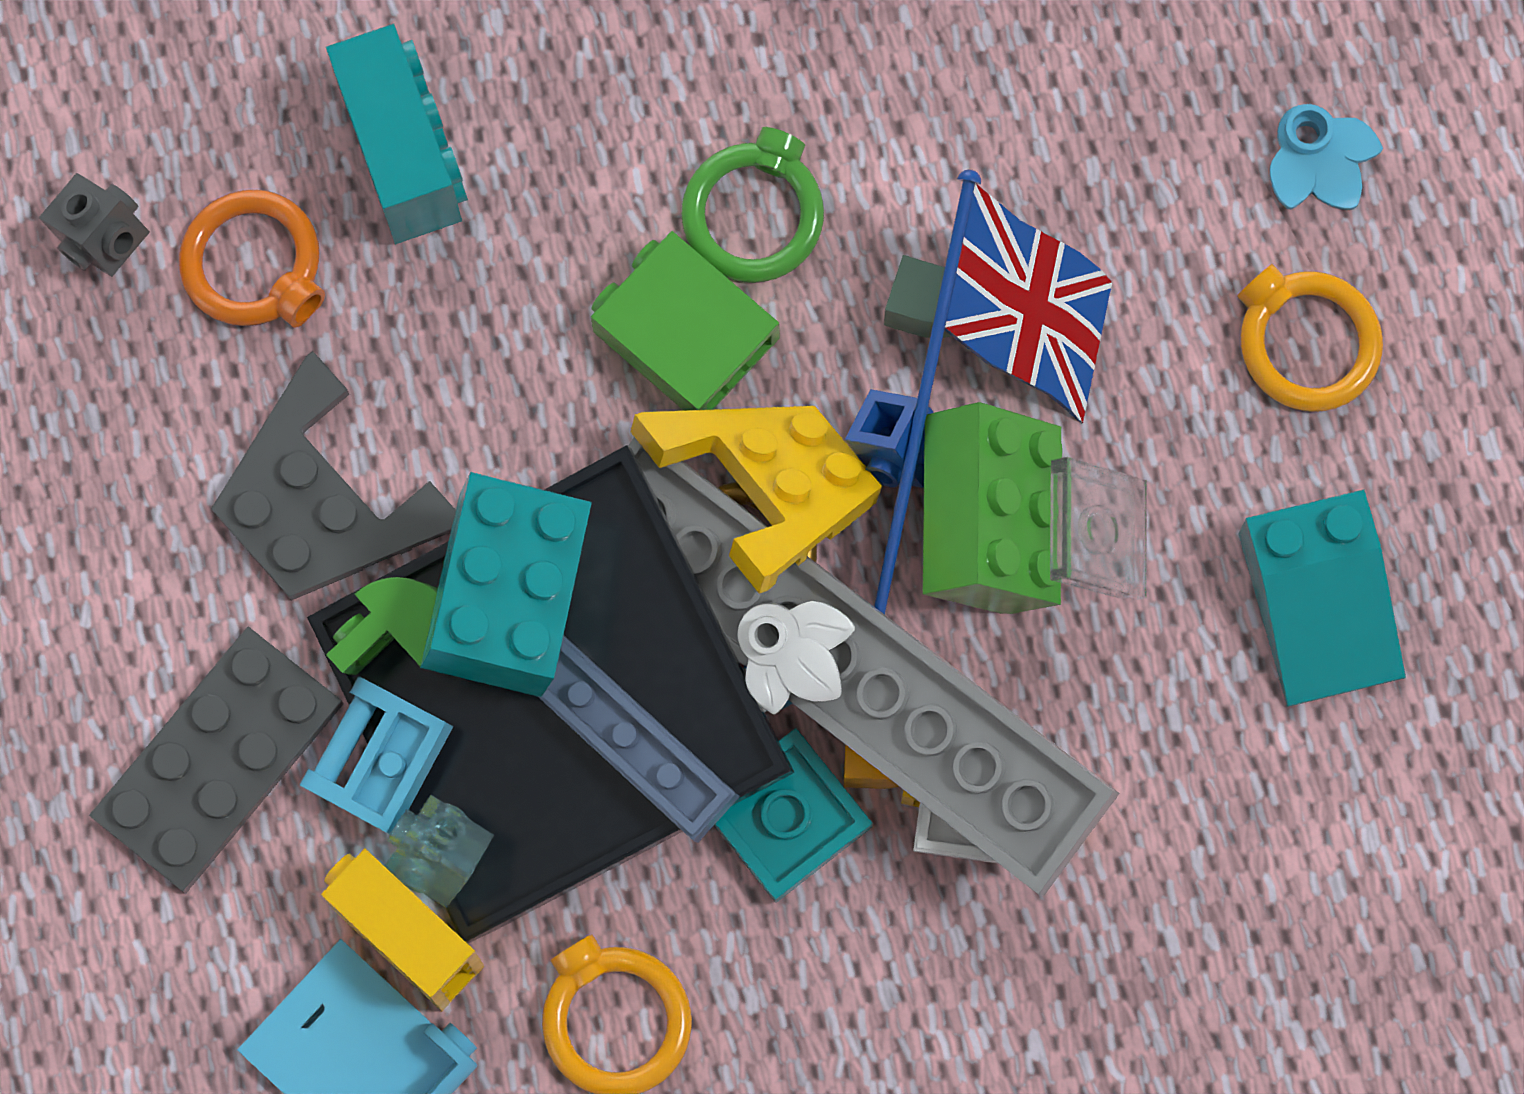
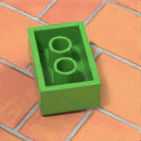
[923,402,1063,614]

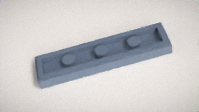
[538,634,740,843]

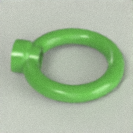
[681,127,824,283]

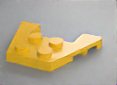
[630,406,882,594]

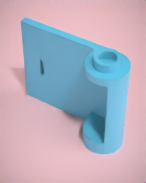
[237,939,478,1094]

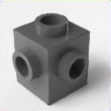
[39,173,150,277]

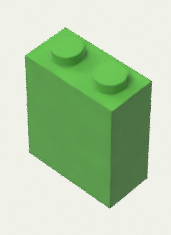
[591,231,780,411]

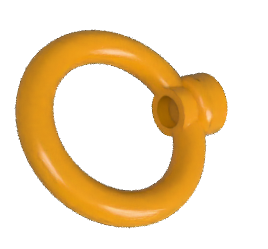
[1237,264,1383,412]
[542,934,692,1094]

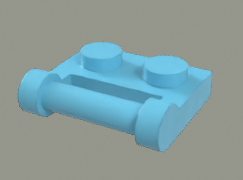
[300,676,453,836]

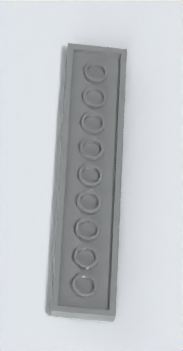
[628,437,1120,896]

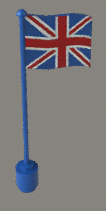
[874,169,1112,615]

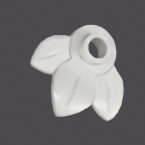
[737,601,855,714]

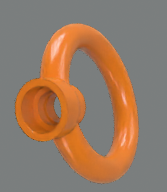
[179,190,325,328]

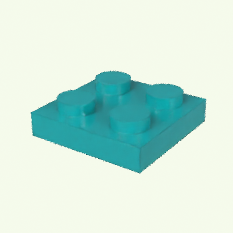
[714,728,873,903]

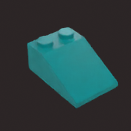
[1238,489,1406,707]

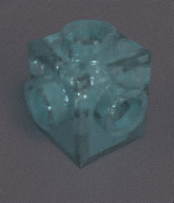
[384,795,494,908]

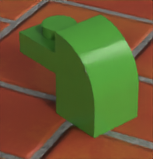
[326,577,438,675]

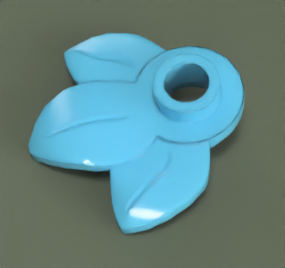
[1269,104,1383,210]

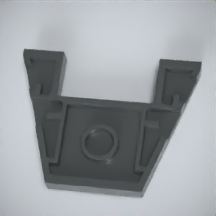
[211,351,456,601]

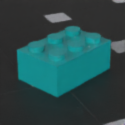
[326,23,468,245]
[420,472,592,697]

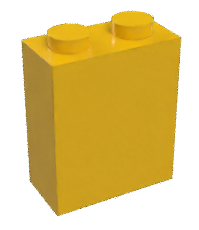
[321,848,485,1012]

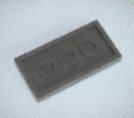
[89,626,344,894]

